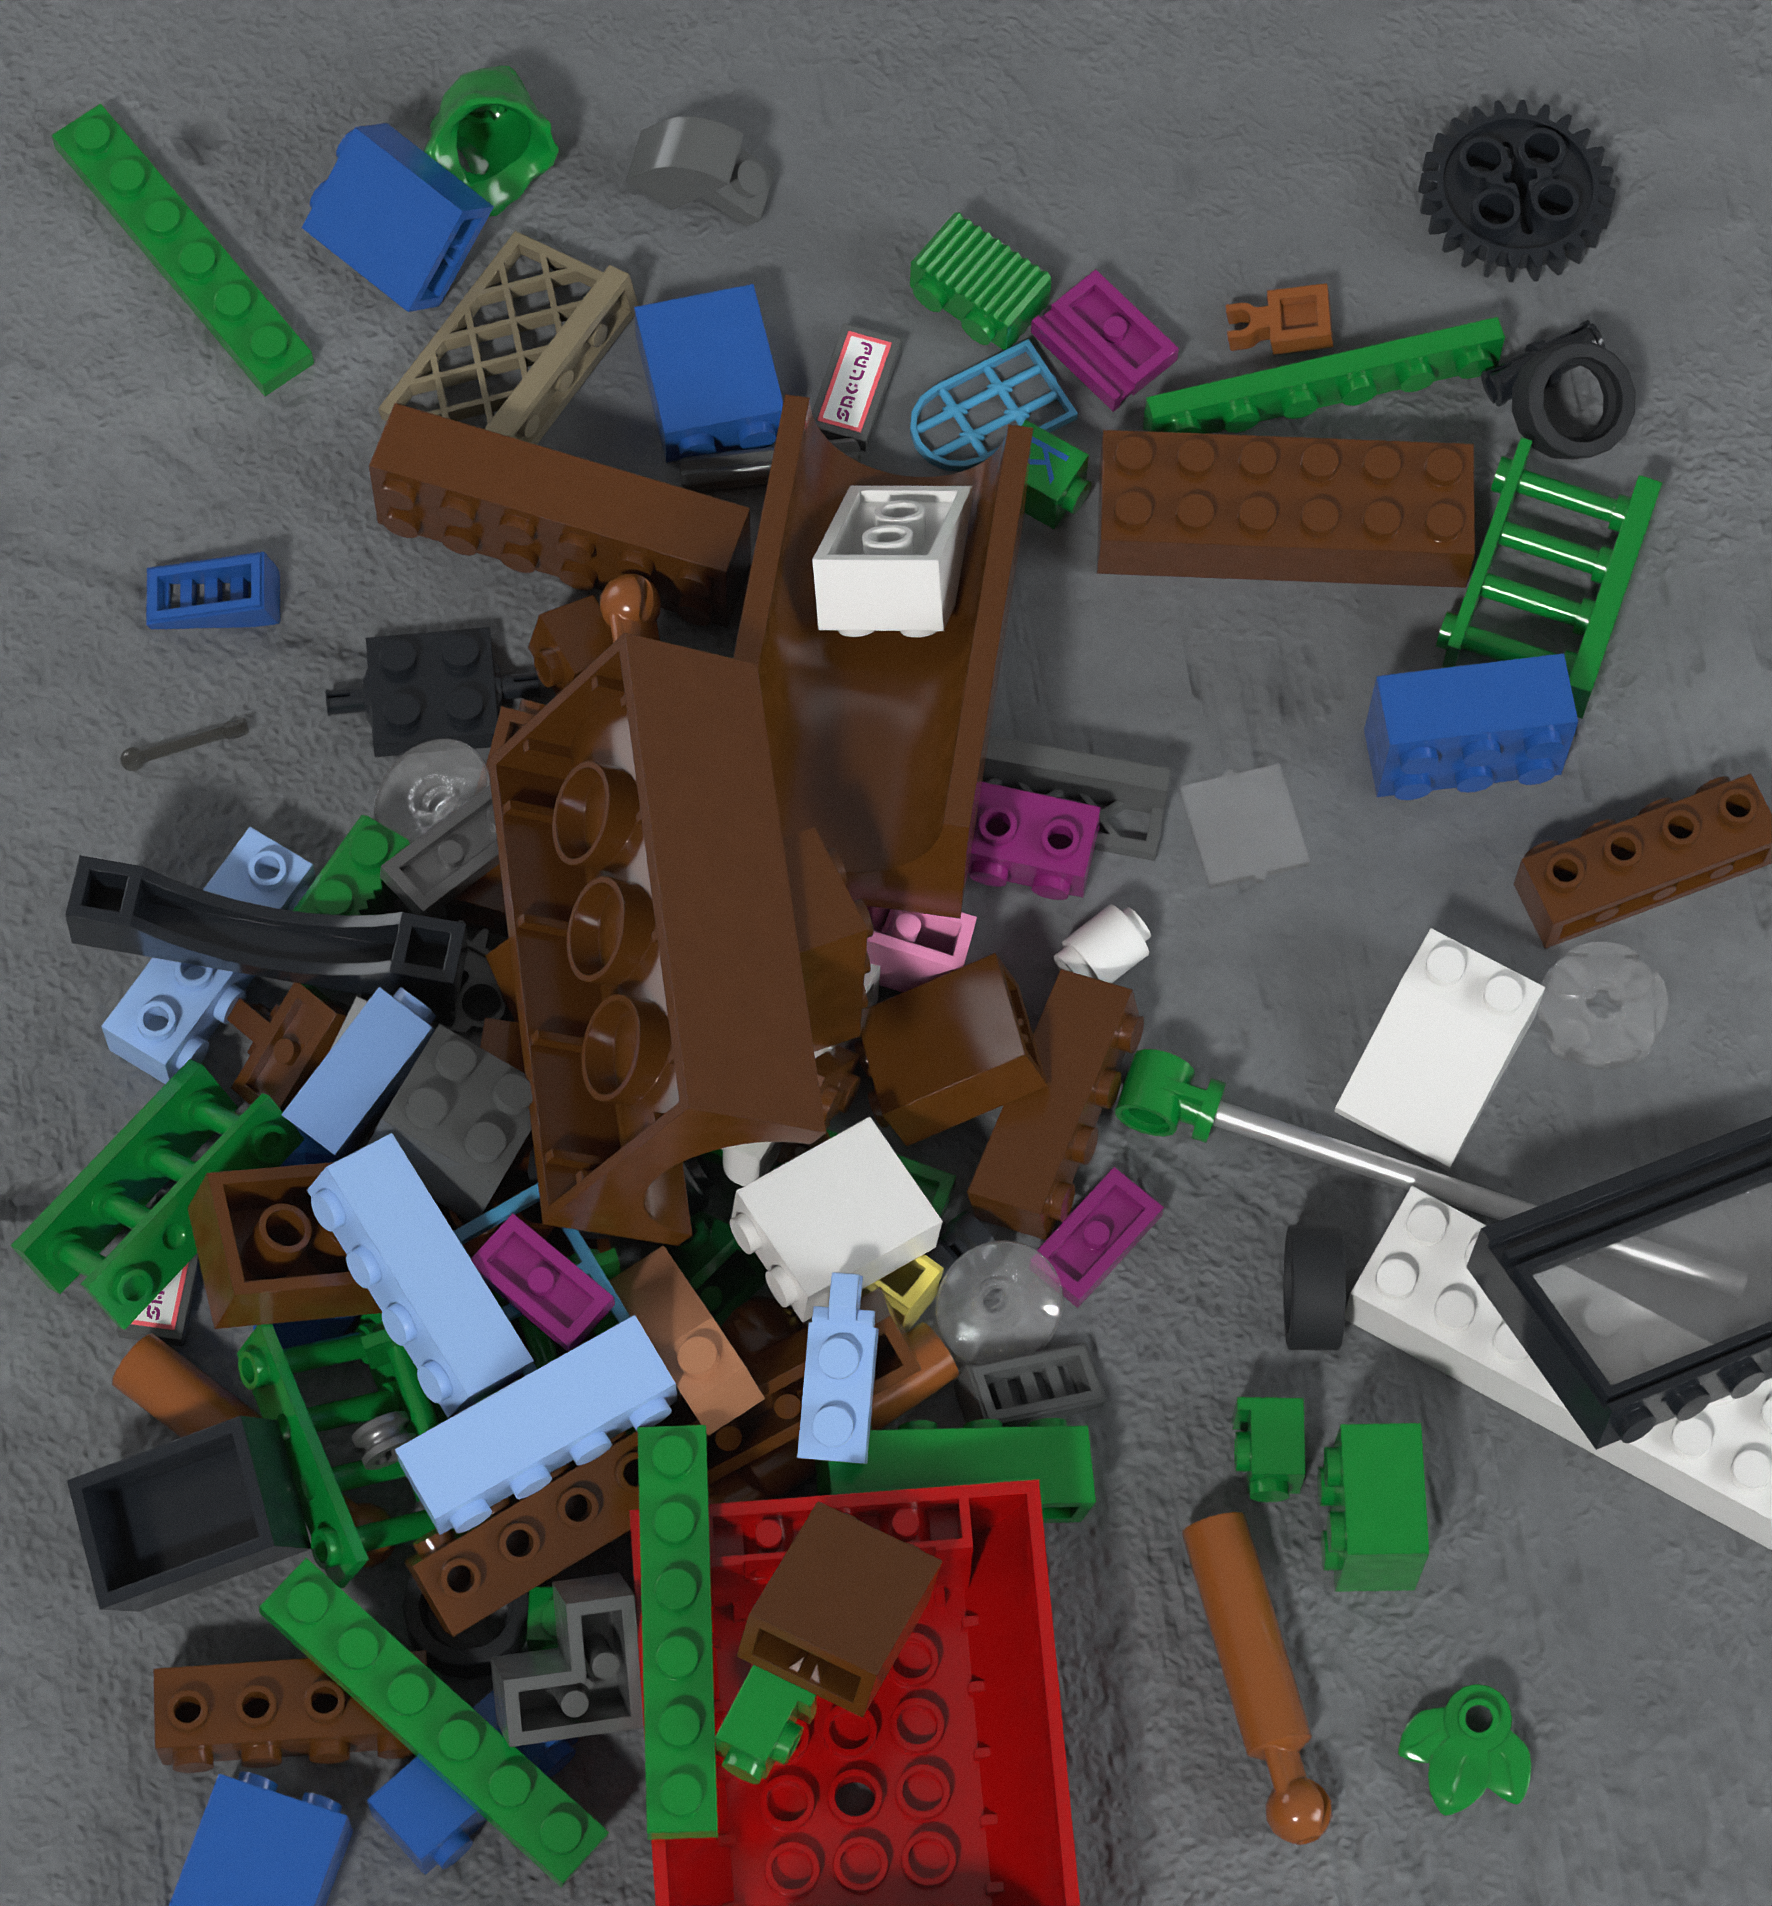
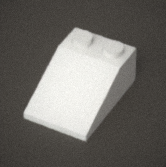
[812,486,973,637]
[1334,928,1545,1172]

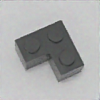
[491,1573,644,1747]

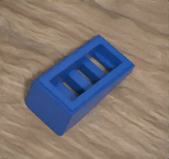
[146,552,280,630]

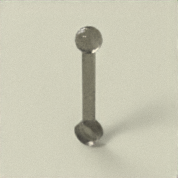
[120,718,249,772]

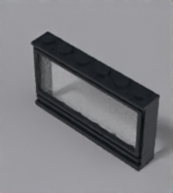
[1466,1116,1772,1450]

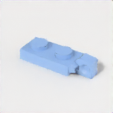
[797,1272,879,1464]

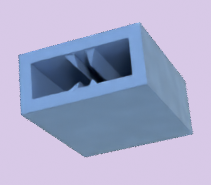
[282,987,437,1159]

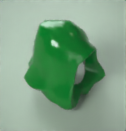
[423,65,559,217]

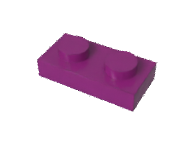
[1028,1167,1164,1308]
[471,1213,615,1352]

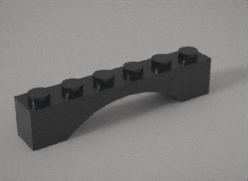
[65,855,467,1011]

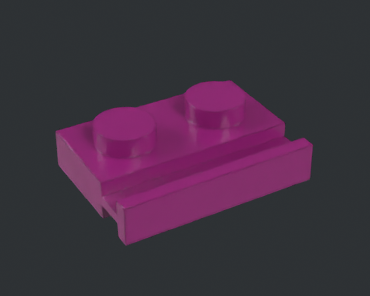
[1031,269,1179,412]

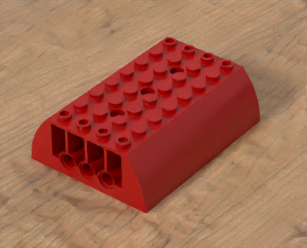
[629,1479,1080,1906]

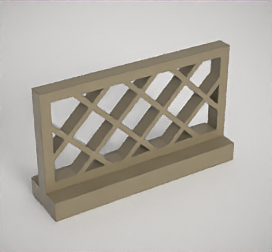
[378,231,639,445]

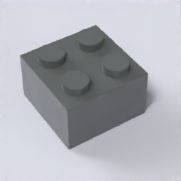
[367,1024,533,1221]

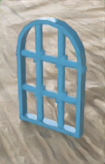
[910,339,1078,472]

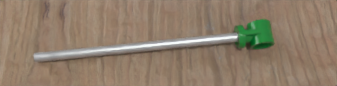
[1115,1049,1747,1300]

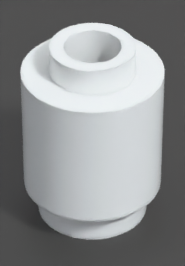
[1054,904,1151,983]

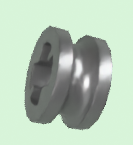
[352,1411,418,1470]

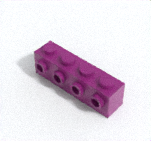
[968,782,1101,900]

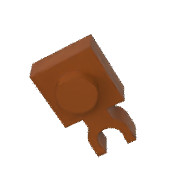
[1226,283,1334,355]

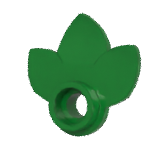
[1398,1684,1531,1816]

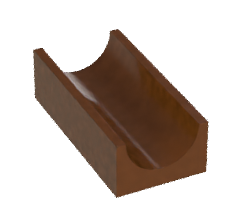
[733,394,1033,919]
[487,633,826,1246]

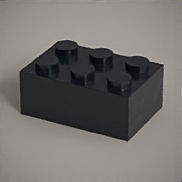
[67,1415,311,1612]

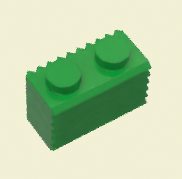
[910,212,1052,351]
[293,815,410,916]

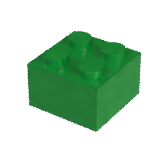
[1317,1423,1429,1592]

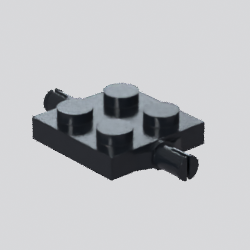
[325,627,540,757]

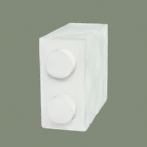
[729,1117,943,1323]

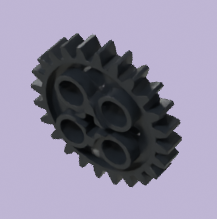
[1418,100,1616,282]

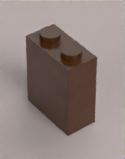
[854,953,1048,1146]
[737,1501,942,1718]

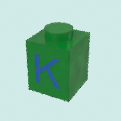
[1022,420,1092,529]

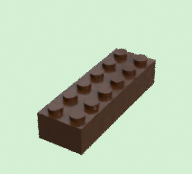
[369,403,751,628]
[1097,430,1475,588]
[188,1146,611,1329]

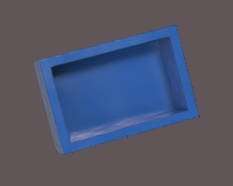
[1364,653,1578,800]

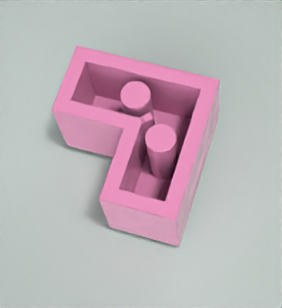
[866,906,977,993]

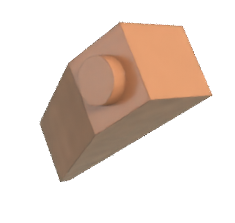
[609,1245,765,1436]

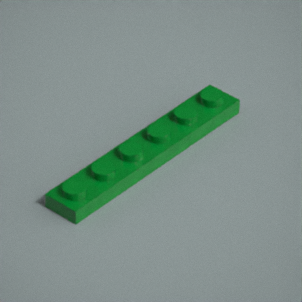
[52,103,314,397]
[1143,317,1505,434]
[637,1425,718,1840]
[259,1558,609,1888]

